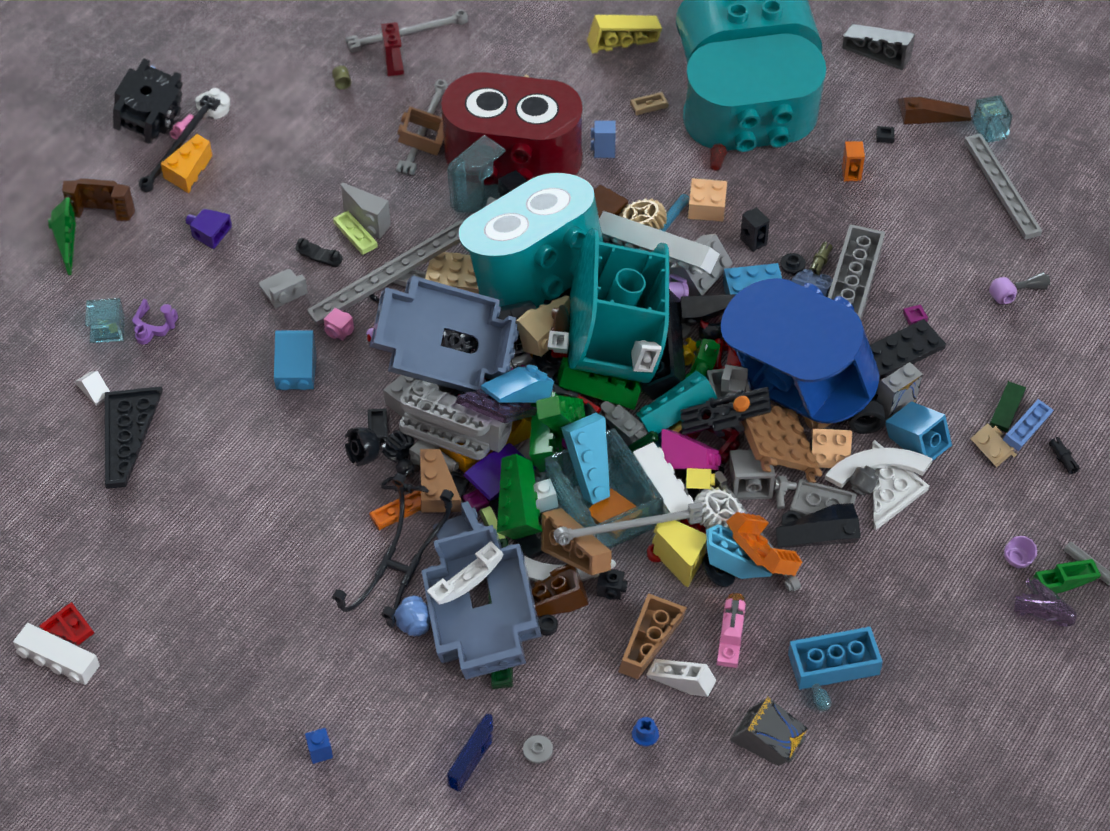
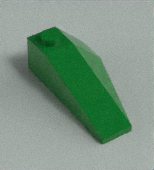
[48,197,76,275]

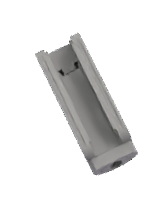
[399,379,512,460]

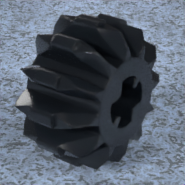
[382,430,415,463]

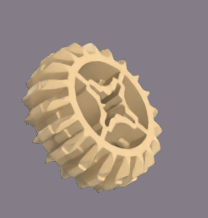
[619,198,667,230]

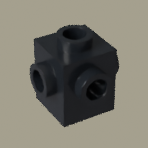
[597,569,628,600]

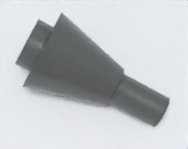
[1015,272,1050,290]

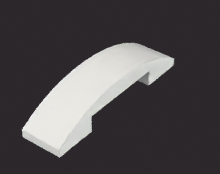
[427,542,504,605]

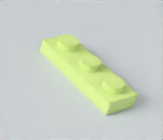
[333,211,378,255]

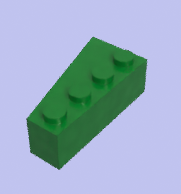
[557,357,641,410]
[529,392,563,472]
[536,395,585,439]
[497,454,543,539]

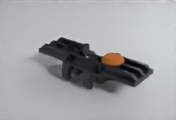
[680,387,771,437]

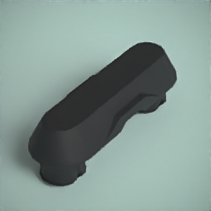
[295,238,343,267]

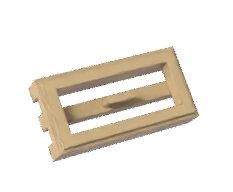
[630,92,668,115]

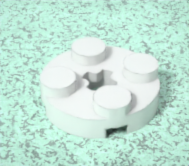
[196,88,230,119]

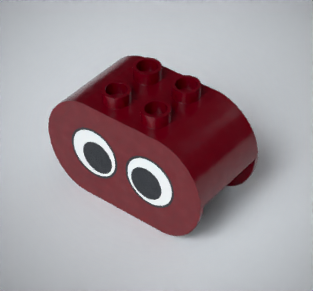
[441,72,582,186]

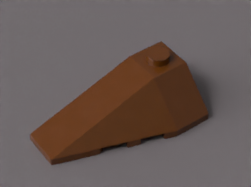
[898,97,972,125]
[531,564,589,617]

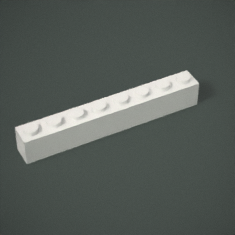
[599,211,720,274]

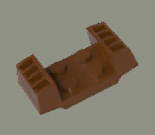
[62,178,135,221]

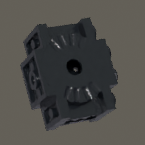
[113,59,183,144]

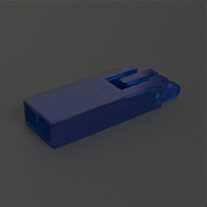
[447,714,493,792]

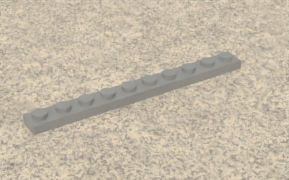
[307,219,464,326]

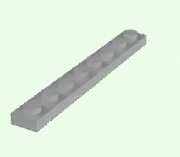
[964,133,1042,240]

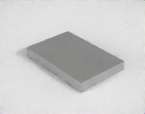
[790,479,857,517]

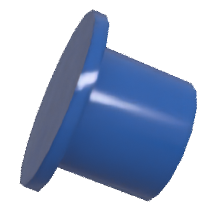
[632,717,659,746]

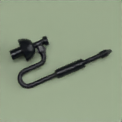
[381,458,429,493]

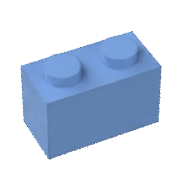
[591,121,616,158]

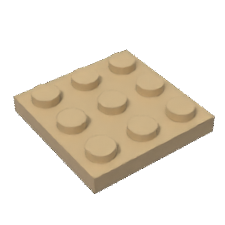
[425,252,479,294]

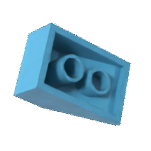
[481,365,554,403]

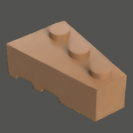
[420,449,461,512]

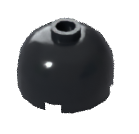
[345,427,381,467]

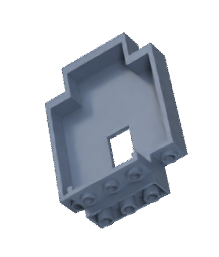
[369,275,519,395]
[421,525,542,679]

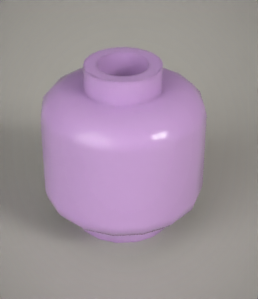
[989,277,1017,304]

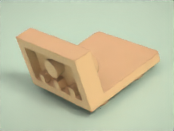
[811,429,852,469]

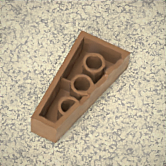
[541,508,612,576]
[619,593,687,679]

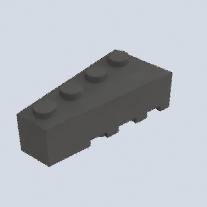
[842,24,915,70]

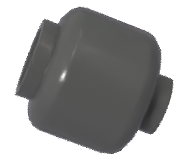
[849,465,879,496]

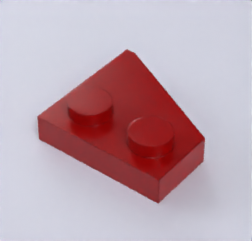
[39,602,95,645]

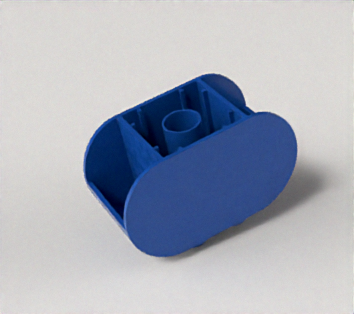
[721,278,879,424]

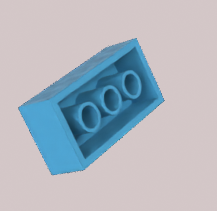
[788,627,883,690]

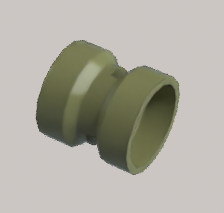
[332,66,352,90]

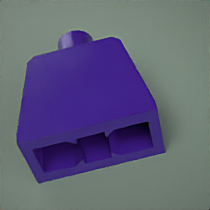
[186,209,232,249]

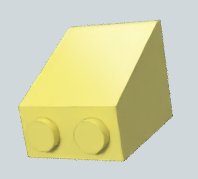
[652,521,707,587]

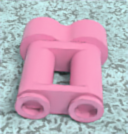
[170,114,194,139]

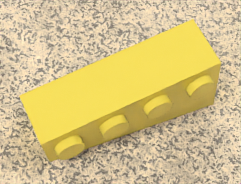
[587,15,662,54]

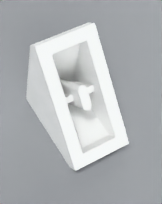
[75,371,110,406]

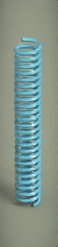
[660,194,690,232]

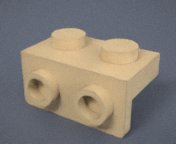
[970,423,1017,467]

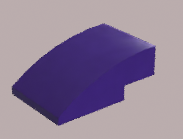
[464,443,536,501]

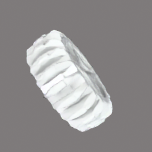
[694,487,745,530]

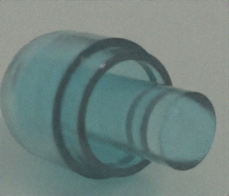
[811,684,832,711]

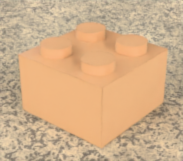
[688,178,727,222]

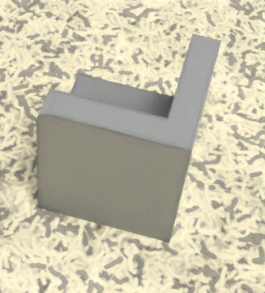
[721,364,748,393]

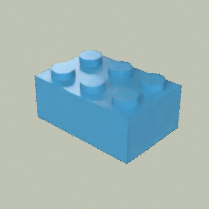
[723,263,782,295]

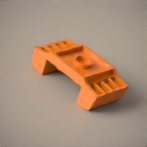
[726,512,802,576]

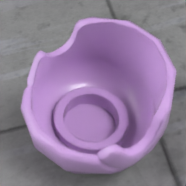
[1004,536,1037,569]

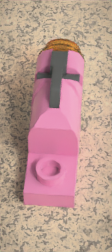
[717,593,746,668]

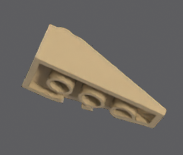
[516,295,570,357]

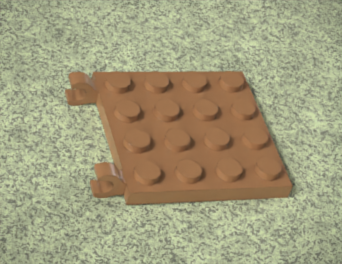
[741,405,822,483]

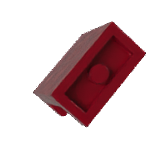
[381,22,404,77]

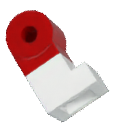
[548,331,570,358]

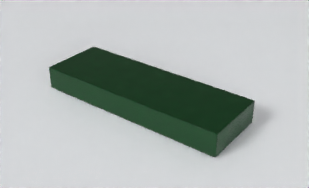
[990,381,1026,433]

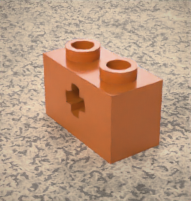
[842,141,865,181]

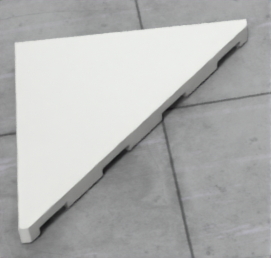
[872,440,929,530]

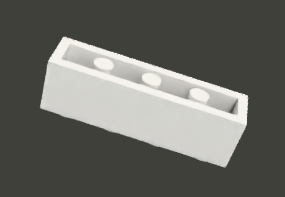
[632,442,694,521]
[13,623,100,685]

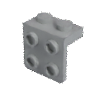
[259,269,308,308]

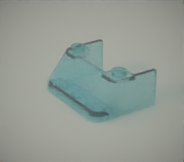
[447,135,505,213]

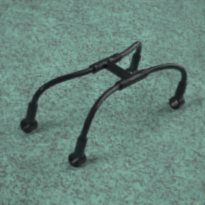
[332,473,454,628]

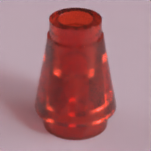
[710,144,727,171]

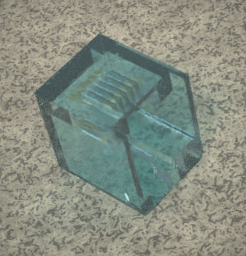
[972,95,1012,143]
[85,298,125,343]

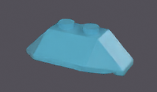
[706,524,772,579]

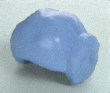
[395,595,431,636]

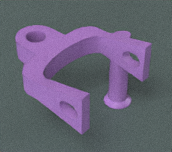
[132,299,178,345]

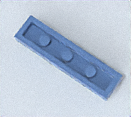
[1003,399,1054,451]

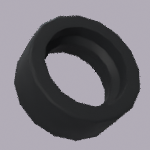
[848,401,886,434]

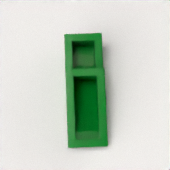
[1031,559,1101,597]

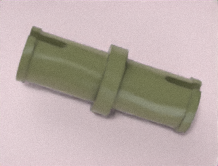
[809,242,833,275]

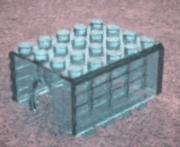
[545,428,664,549]

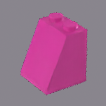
[661,429,721,470]

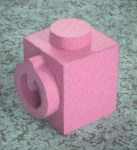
[324,308,354,341]

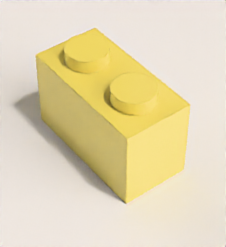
[686,468,715,489]

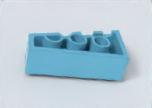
[561,413,610,504]

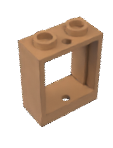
[397,106,444,156]

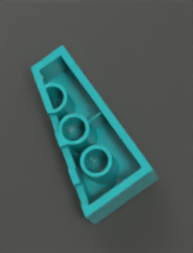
[636,371,718,434]

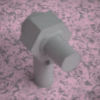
[773,476,797,509]

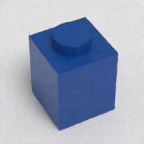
[305,728,333,764]

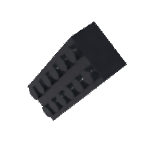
[642,289,686,400]

